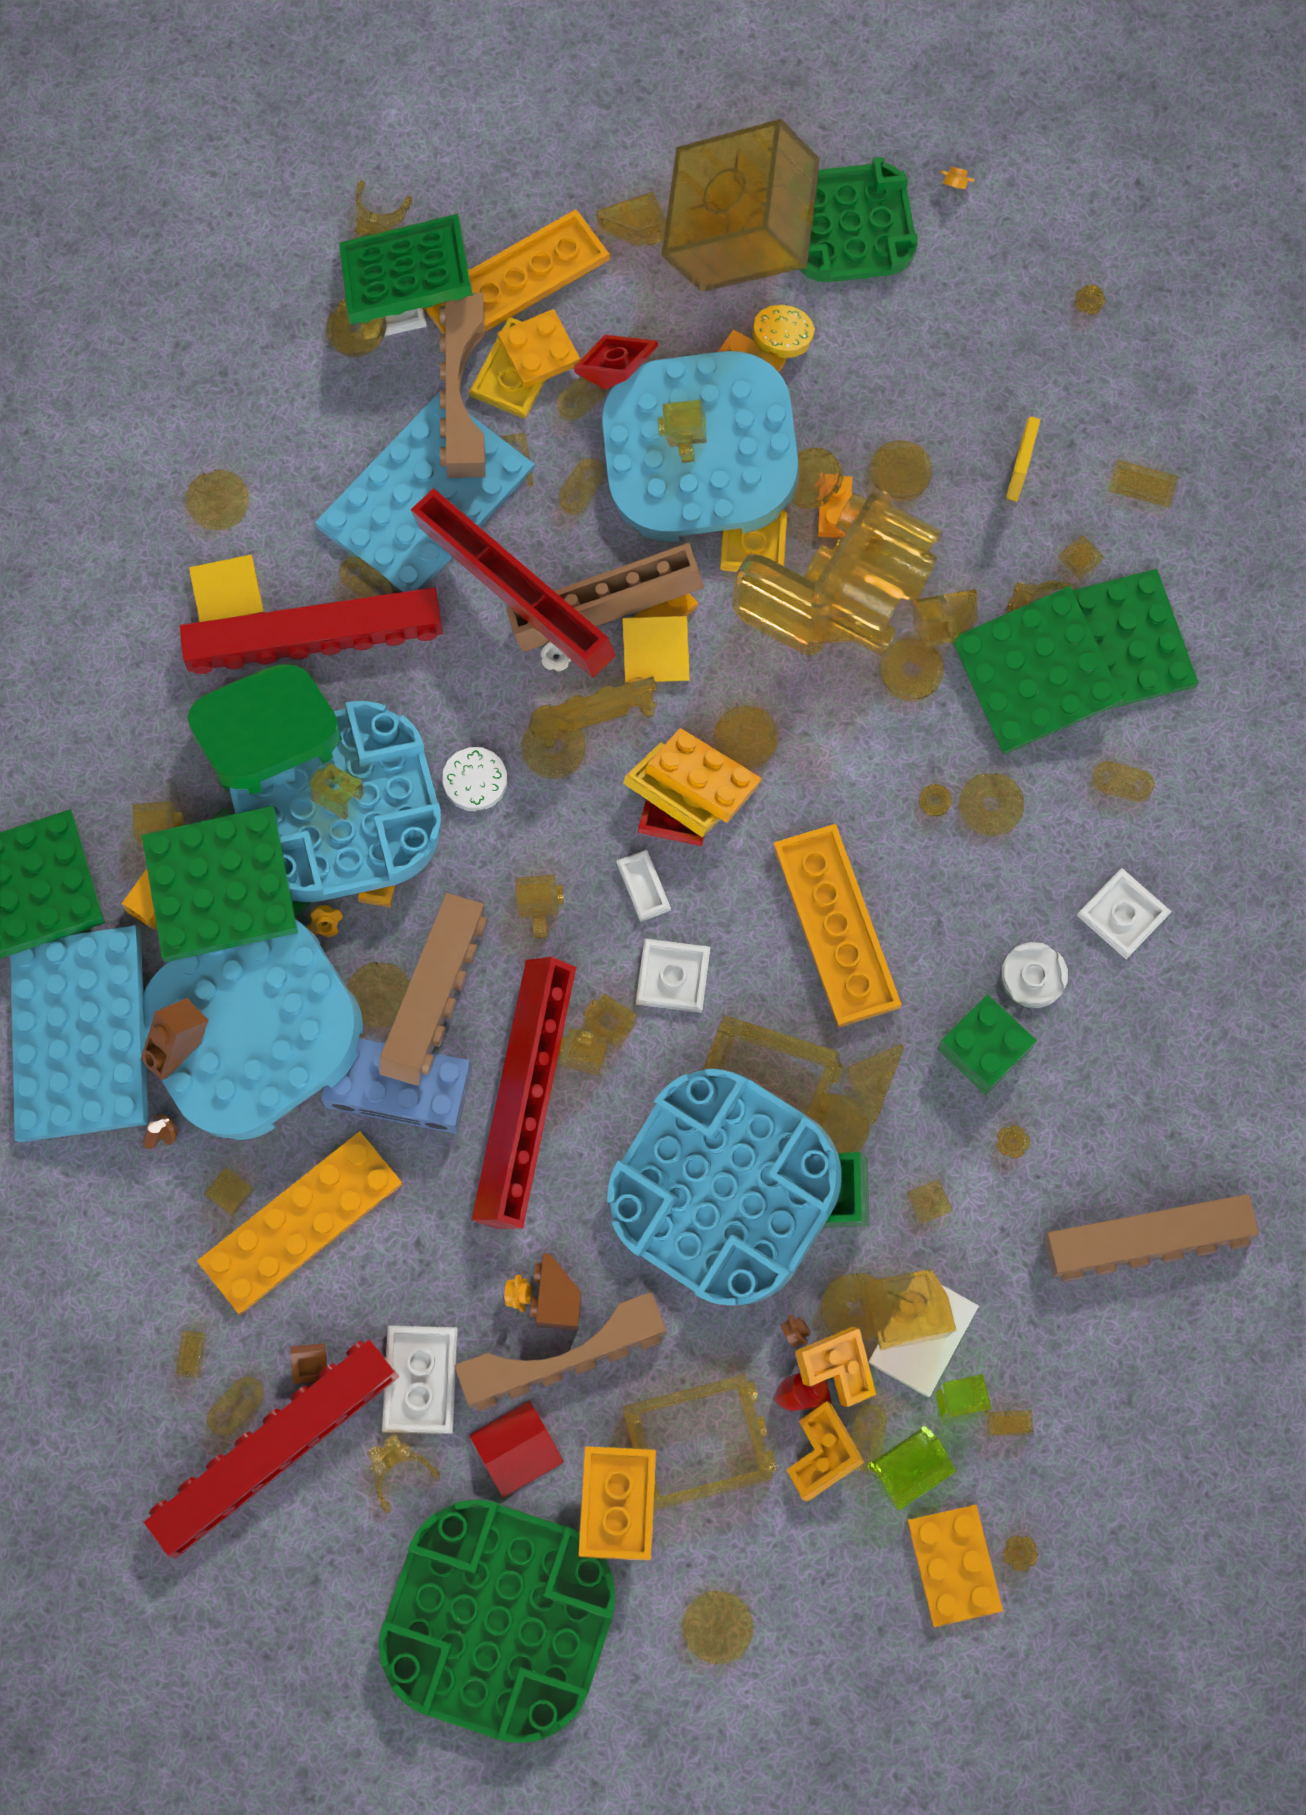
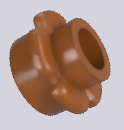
[781,1315,811,1348]

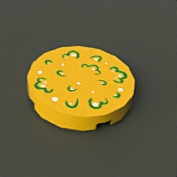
[752,305,815,358]

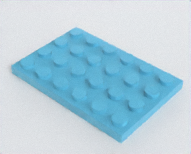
[315,392,535,593]
[10,925,148,1142]

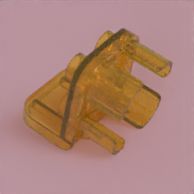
[732,489,943,656]

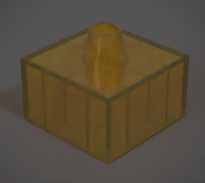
[661,119,820,291]

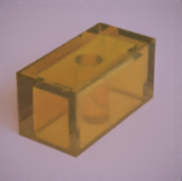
[176,1331,207,1379]
[985,1410,1034,1436]

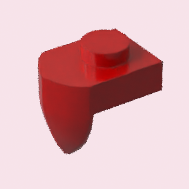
[773,1373,832,1411]

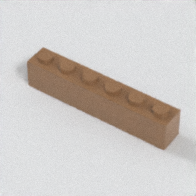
[506,543,704,652]
[380,893,488,1086]
[1043,1194,1259,1282]

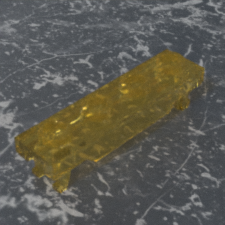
[529,676,657,749]

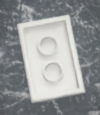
[868,1272,979,1398]
[382,1326,458,1434]

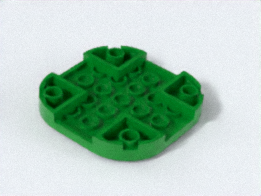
[379,1500,615,1743]

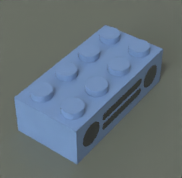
[321,1038,472,1134]

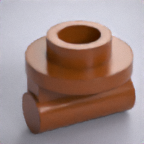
[143,1112,178,1149]

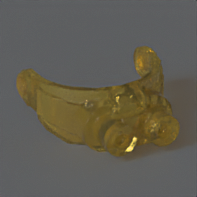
[354,180,412,236]
[1006,580,1073,611]
[367,1434,440,1512]

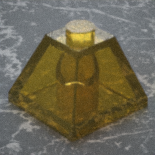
[864,1269,957,1351]

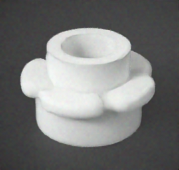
[541,642,571,671]

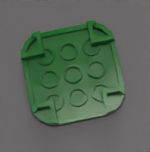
[786,157,918,282]
[187,665,342,795]

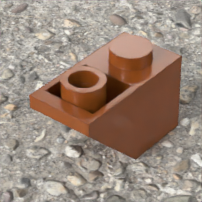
[141,998,209,1081]
[530,1253,582,1331]

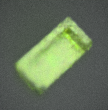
[935,1374,992,1426]
[867,1426,957,1511]

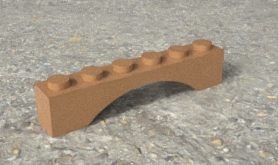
[440,293,486,478]
[454,1292,666,1412]

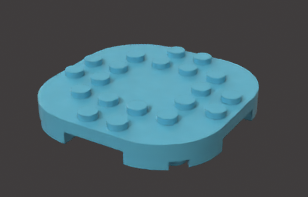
[602,351,799,542]
[230,701,441,902]
[143,920,363,1140]
[607,1069,842,1305]

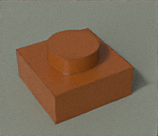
[290,1343,327,1384]

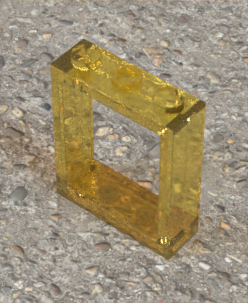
[703,1015,844,1123]
[622,1374,777,1512]

